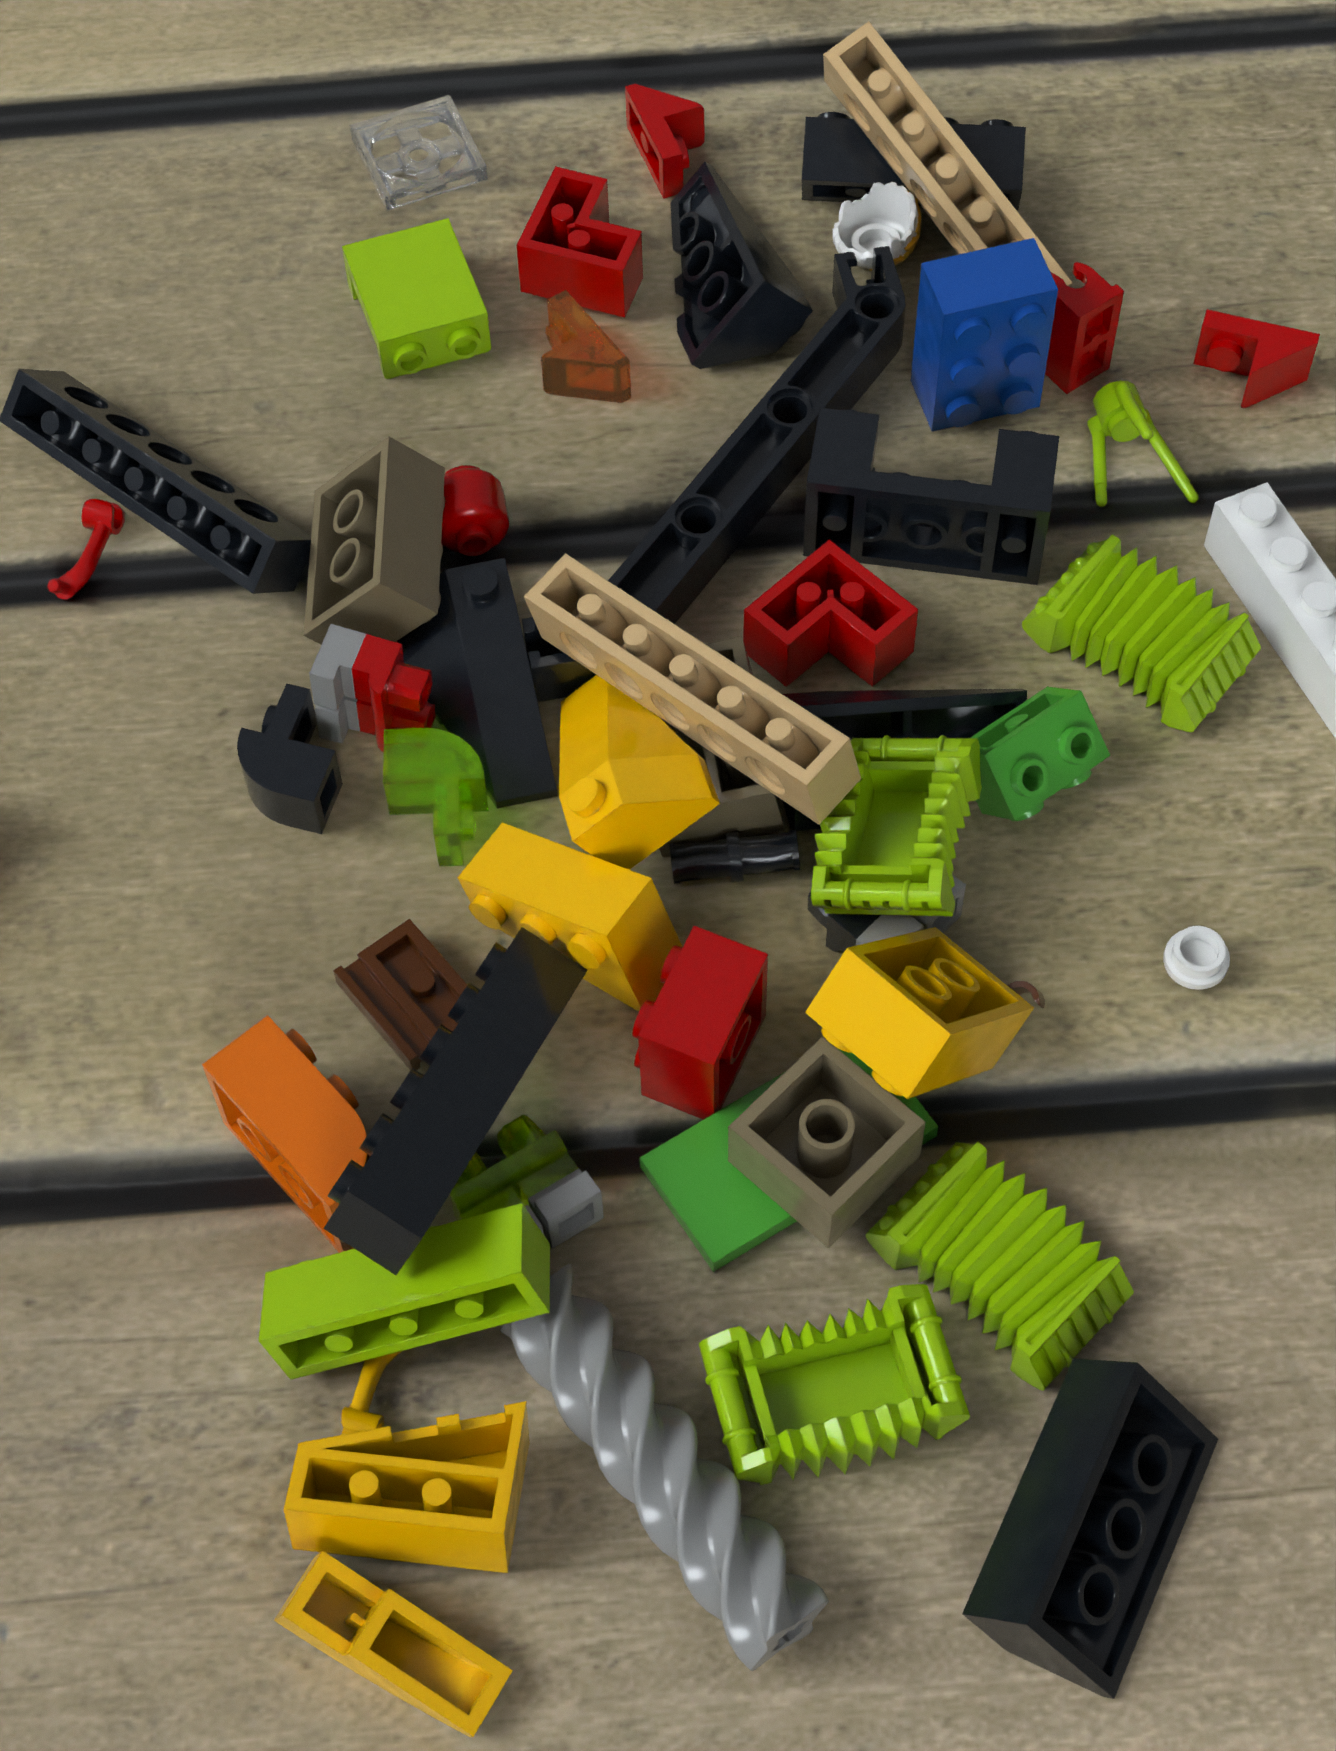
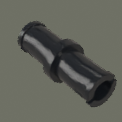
[670,829,800,884]

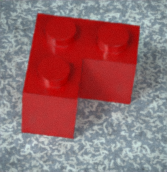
[516,166,643,318]
[743,540,918,687]

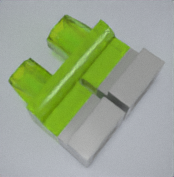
[450,1114,604,1249]

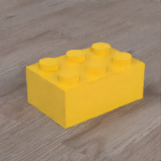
[805,927,1034,1099]

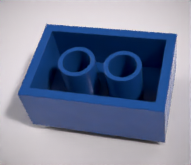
[910,238,1058,431]

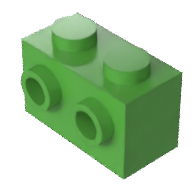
[970,686,1110,821]

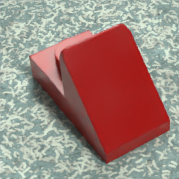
[625,84,705,199]
[1193,309,1320,408]

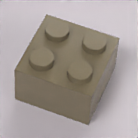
[728,1036,926,1248]

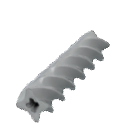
[500,1264,829,1671]

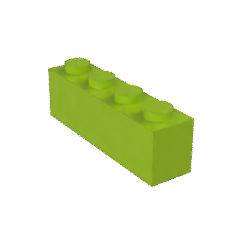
[259,1203,550,1380]

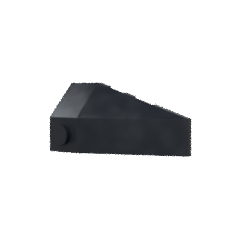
[782,689,1027,831]

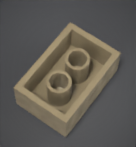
[303,436,445,645]

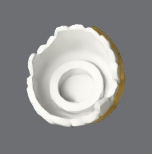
[833,182,921,271]

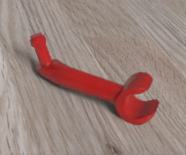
[47,499,125,600]

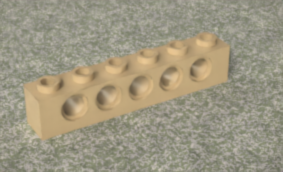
[823,21,1073,288]
[523,553,861,825]

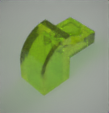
[383,728,489,867]

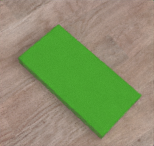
[640,1048,938,1272]

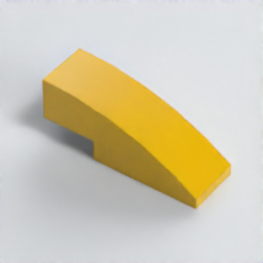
[274,1551,513,1738]

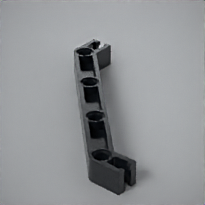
[522,246,906,702]

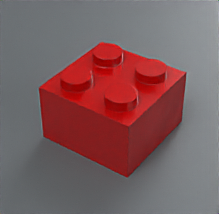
[632,926,768,1120]

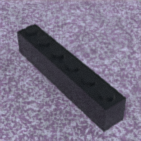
[323,927,588,1275]

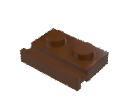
[333,919,467,1070]

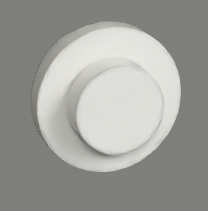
[1163,926,1230,990]

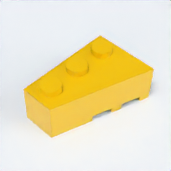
[457,822,683,1012]
[283,1401,530,1573]

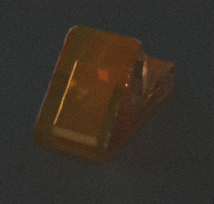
[541,290,631,403]

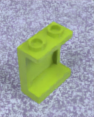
[342,218,491,379]

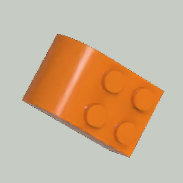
[202,1015,371,1253]

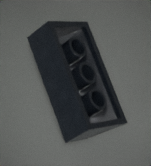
[962,1358,1218,1699]

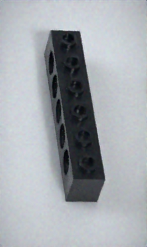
[0,369,311,594]

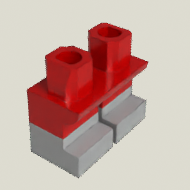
[309,624,436,755]

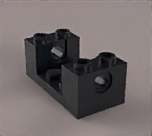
[803,407,1059,585]

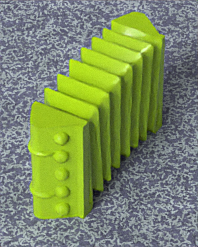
[1022,534,1261,732]
[811,735,982,916]
[865,1141,1134,1391]
[698,1284,970,1485]

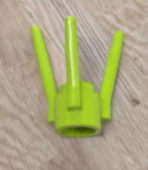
[1087,380,1199,507]

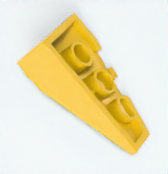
[559,675,720,870]

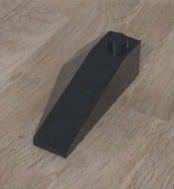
[670,162,813,369]
[397,558,558,808]

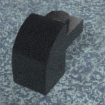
[237,683,343,834]

